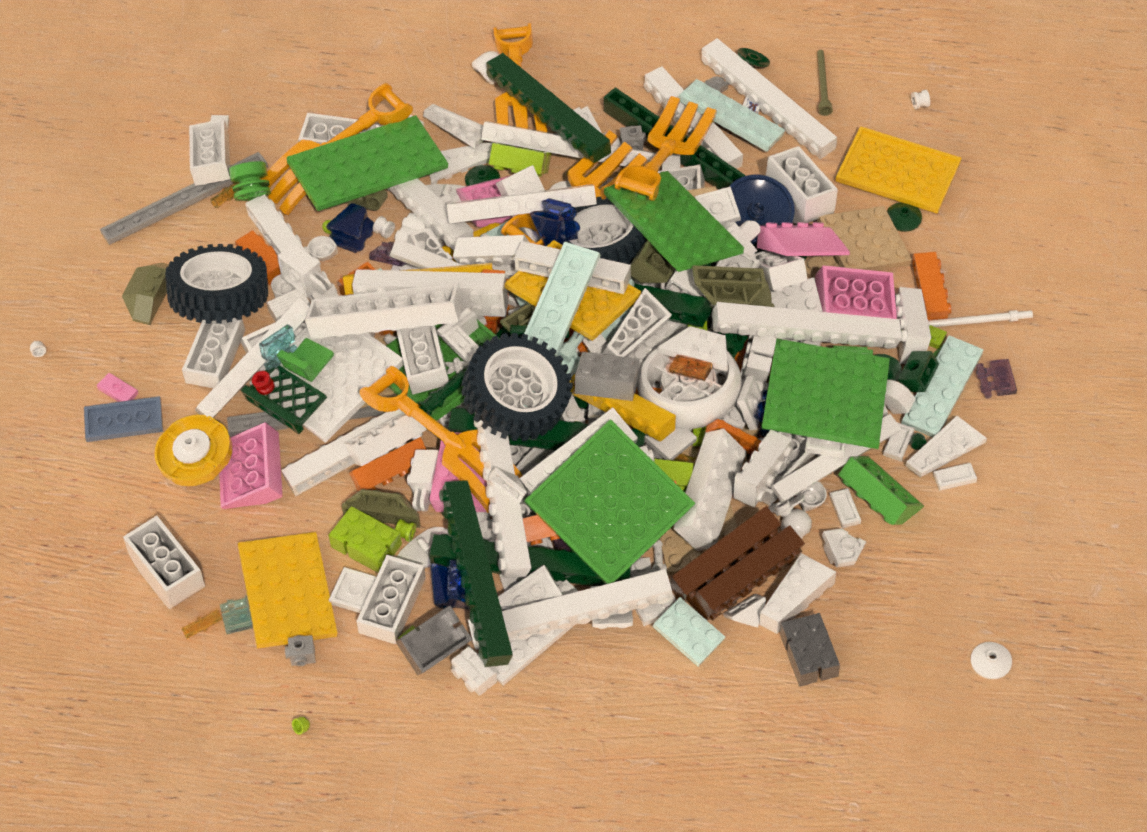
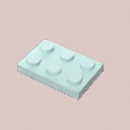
[653,597,725,667]

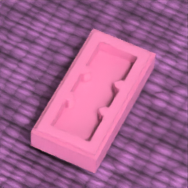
[97,373,138,402]

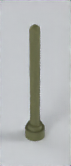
[817,50,833,116]

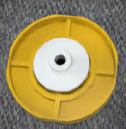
[154,415,233,486]

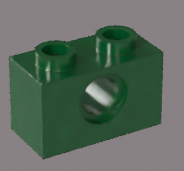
[898,351,939,392]

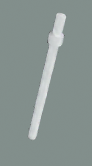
[928,310,1033,327]

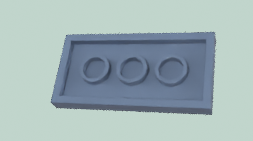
[84,396,163,442]

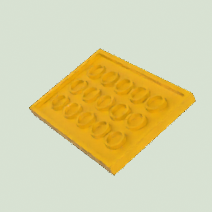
[835,126,962,214]
[505,240,641,341]
[238,532,337,649]

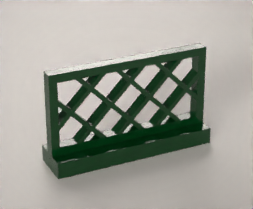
[241,361,327,434]

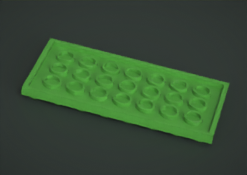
[287,115,449,211]
[604,171,744,272]

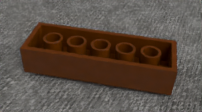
[670,506,781,603]
[690,525,805,621]

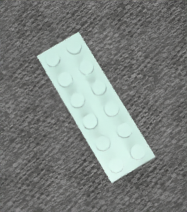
[679,79,785,152]
[524,242,601,357]
[901,335,984,438]

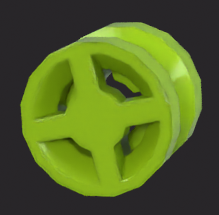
[395,519,416,542]

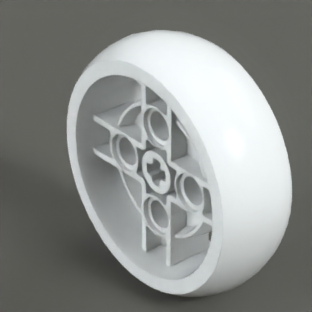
[637,348,742,429]

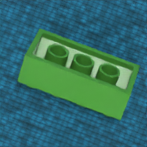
[838,456,924,525]

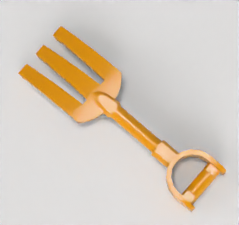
[493,23,547,132]
[261,83,413,215]
[615,96,717,201]
[501,130,648,246]
[360,366,523,513]

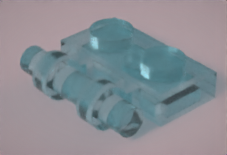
[259,324,297,370]
[220,596,253,634]

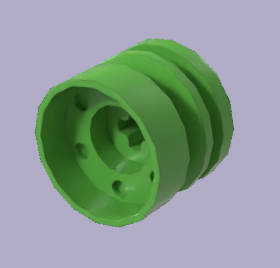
[229,161,271,201]

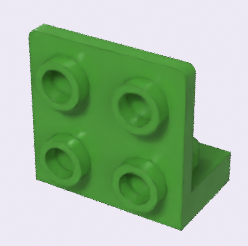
[277,338,334,382]

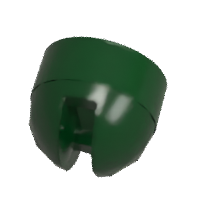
[910,433,927,450]

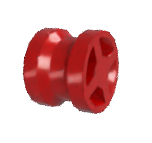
[252,371,275,395]

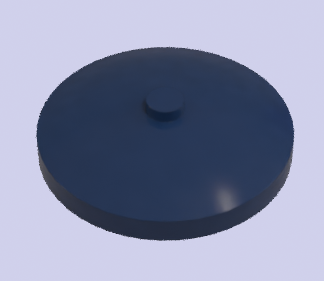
[729,174,795,245]

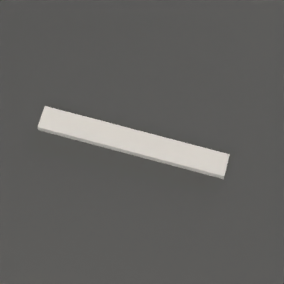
[390,238,520,307]
[771,414,901,503]

